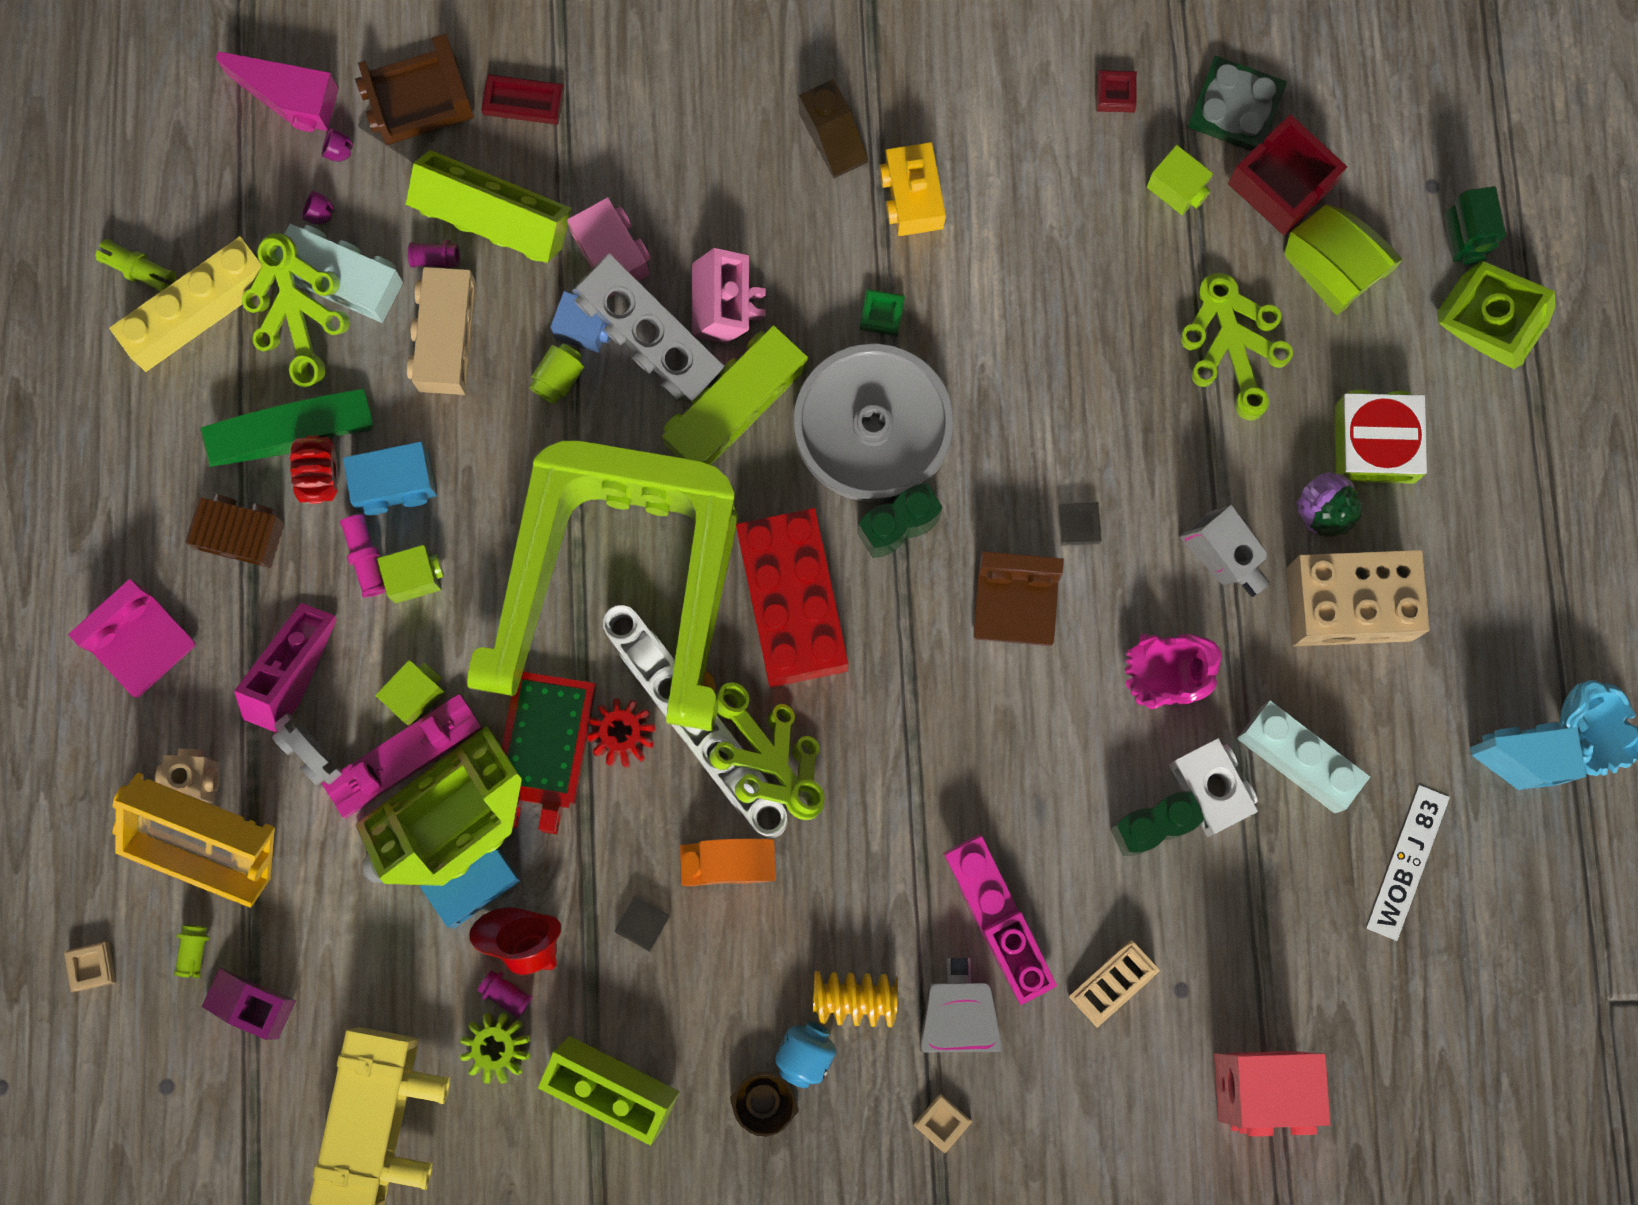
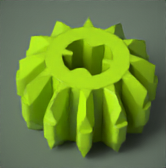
[460,1013,531,1084]

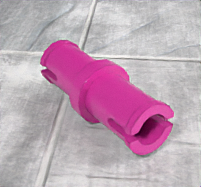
[340,514,386,598]

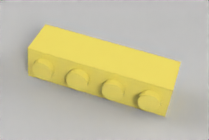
[109,237,274,372]

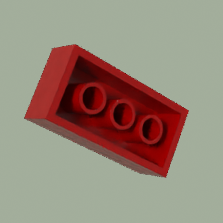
[736,508,849,688]

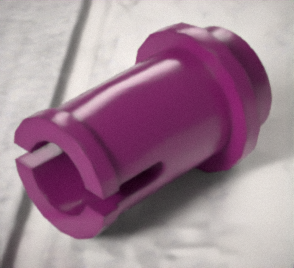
[408,240,460,269]
[477,970,533,1019]

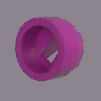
[321,128,353,162]
[301,190,334,225]

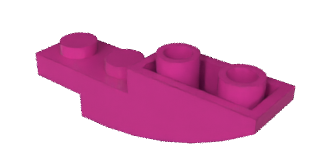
[943,834,1057,1005]

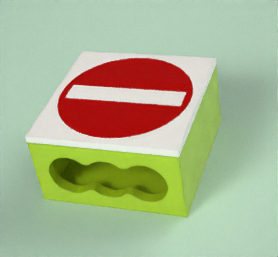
[1335,390,1427,484]

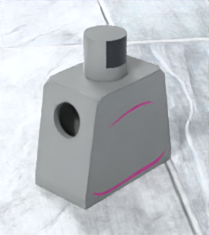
[1179,505,1270,597]
[920,958,1002,1052]

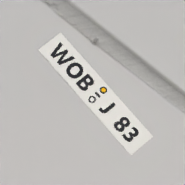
[1366,785,1450,941]

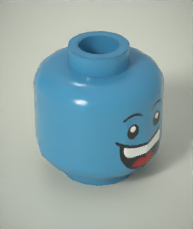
[775,1021,837,1088]

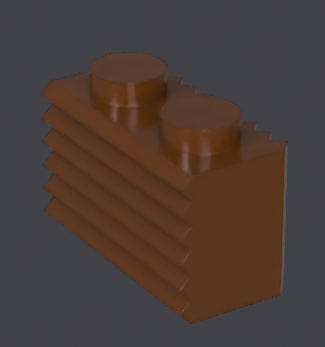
[185,494,284,568]

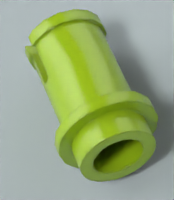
[173,925,210,978]

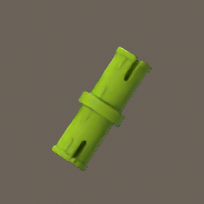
[95,239,177,292]

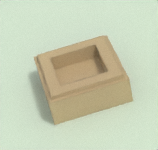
[64,942,116,992]
[913,1093,972,1153]

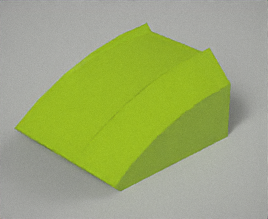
[1284,204,1403,316]
[1437,261,1556,369]

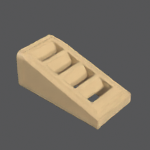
[1068,940,1160,1028]

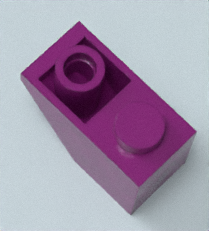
[201,968,296,1040]

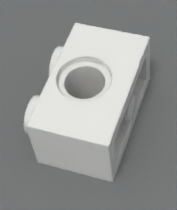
[1169,738,1258,837]

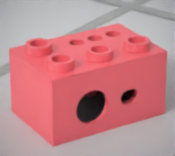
[1214,1051,1331,1136]

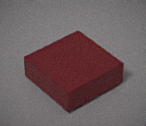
[1096,70,1137,113]

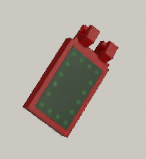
[501,672,597,835]

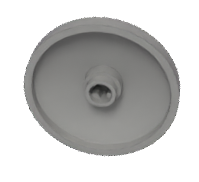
[794,344,953,502]

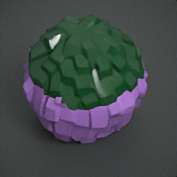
[1296,472,1362,537]

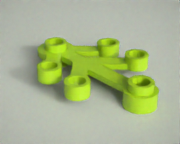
[242,233,350,387]
[1180,273,1293,421]
[709,682,825,820]

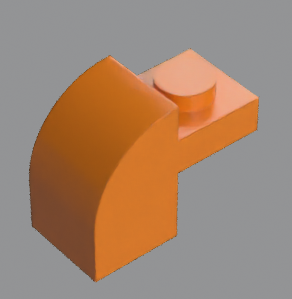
[680,839,776,886]

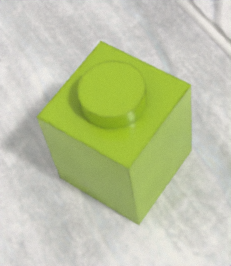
[1147,145,1213,216]
[377,545,444,604]
[375,660,446,726]

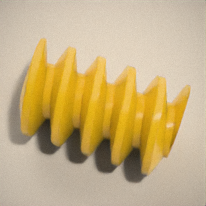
[813,971,898,1027]

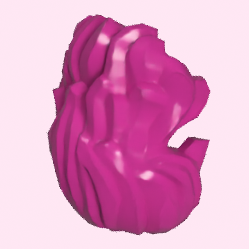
[1125,633,1222,709]

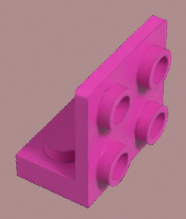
[68,579,196,698]

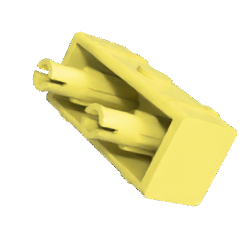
[309,1027,450,1205]

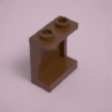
[355,34,474,146]

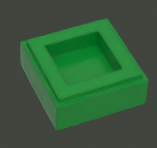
[860,289,905,336]

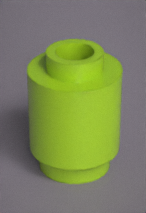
[529,343,584,405]

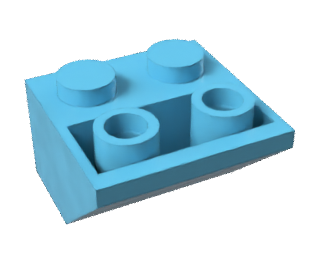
[1470,722,1587,790]

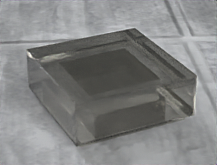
[1057,502,1102,546]
[614,895,671,952]

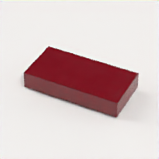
[481,74,565,125]

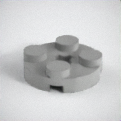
[272,713,343,785]

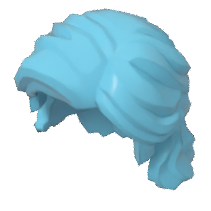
[1560,680,1638,776]

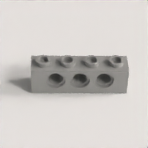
[572,253,725,401]

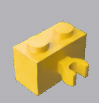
[879,142,946,236]

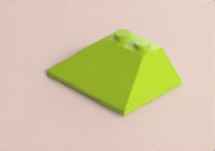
[355,725,522,886]

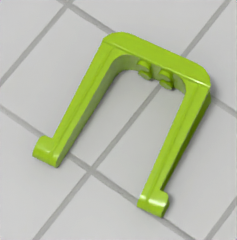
[467,441,739,731]

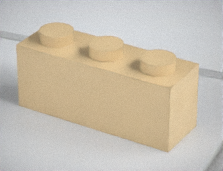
[407,267,476,395]

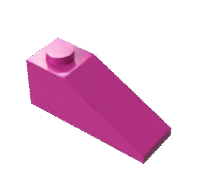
[216,51,339,132]
[234,603,337,732]

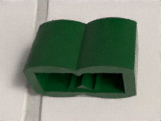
[1444,186,1506,265]
[858,484,943,558]
[1110,792,1205,856]

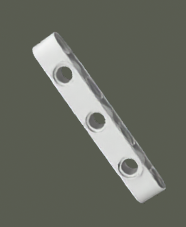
[603,605,788,839]

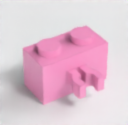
[691,248,766,344]

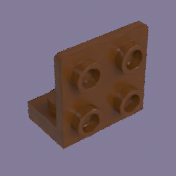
[973,551,1064,646]

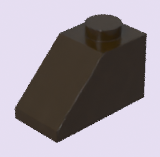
[799,79,868,179]

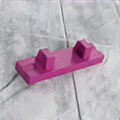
[321,693,483,819]

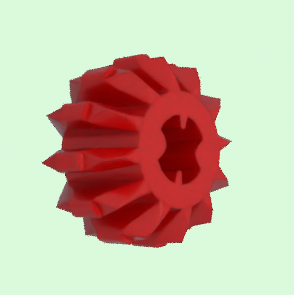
[290,435,338,504]
[586,698,656,768]

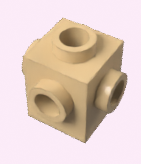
[155,749,220,803]

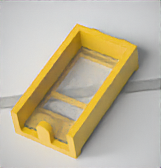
[112,772,275,908]

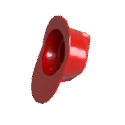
[469,907,561,975]

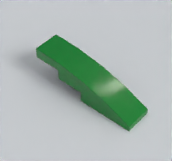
[200,389,373,467]

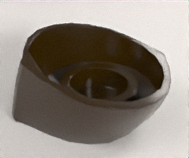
[730,1072,799,1137]

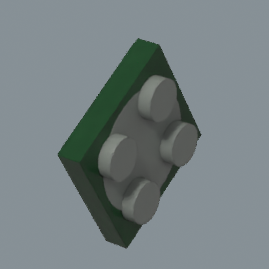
[1187,55,1287,151]

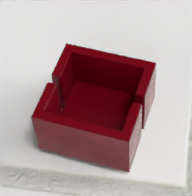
[1228,114,1348,236]

